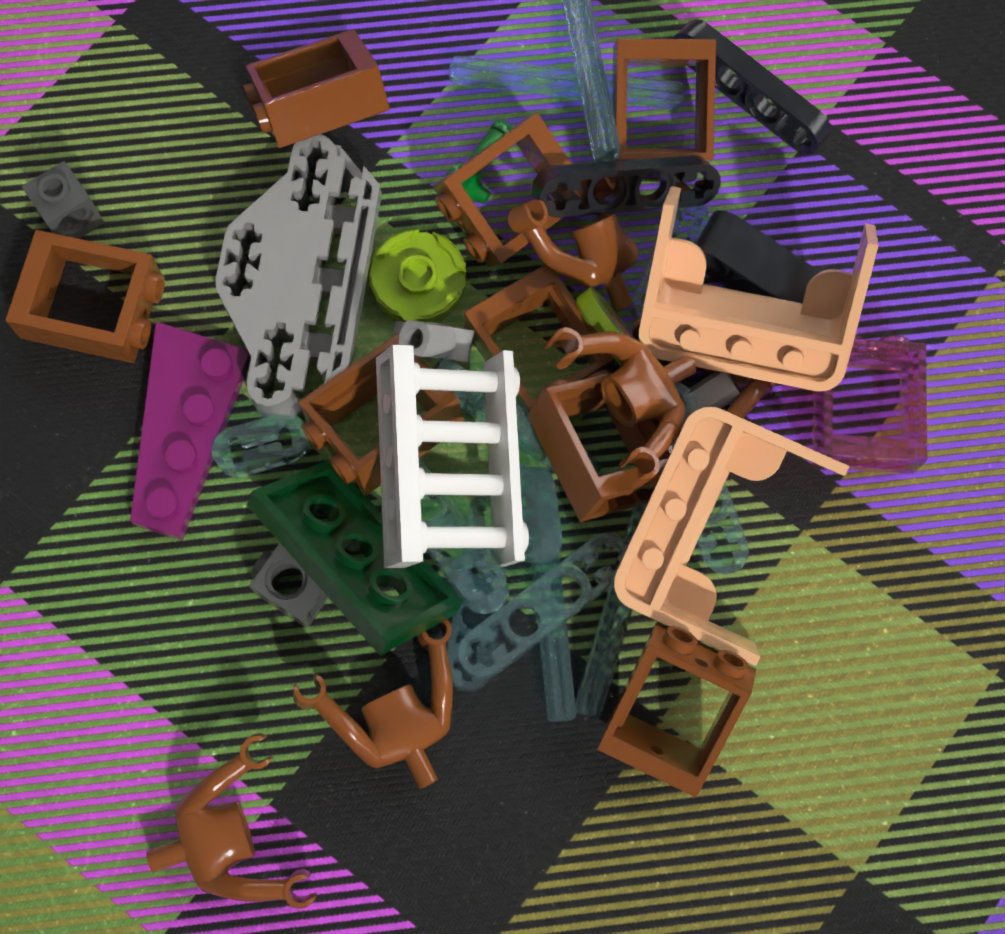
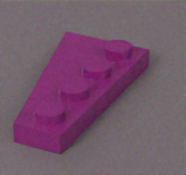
[130,322,251,541]

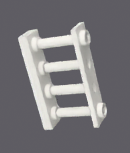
[376,345,529,568]

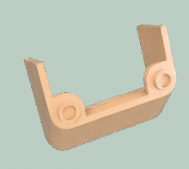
[639,186,879,391]
[614,407,849,666]

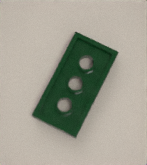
[247,460,463,656]

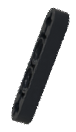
[673,19,832,155]
[532,155,721,218]

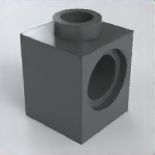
[21,161,105,239]
[249,543,329,629]

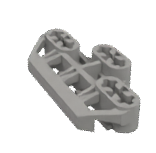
[216,134,382,422]

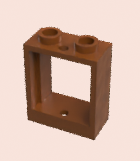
[243,29,390,148]
[612,39,716,162]
[432,112,581,267]
[5,230,165,364]
[464,264,615,425]
[298,333,464,495]
[527,370,673,522]
[597,622,756,797]

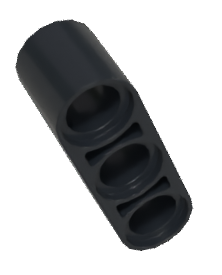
[695,210,821,303]

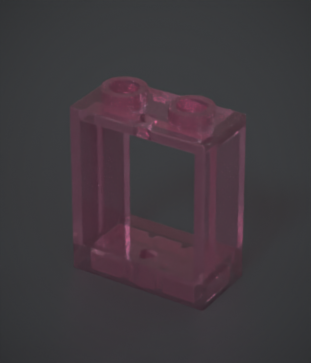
[813,334,928,474]

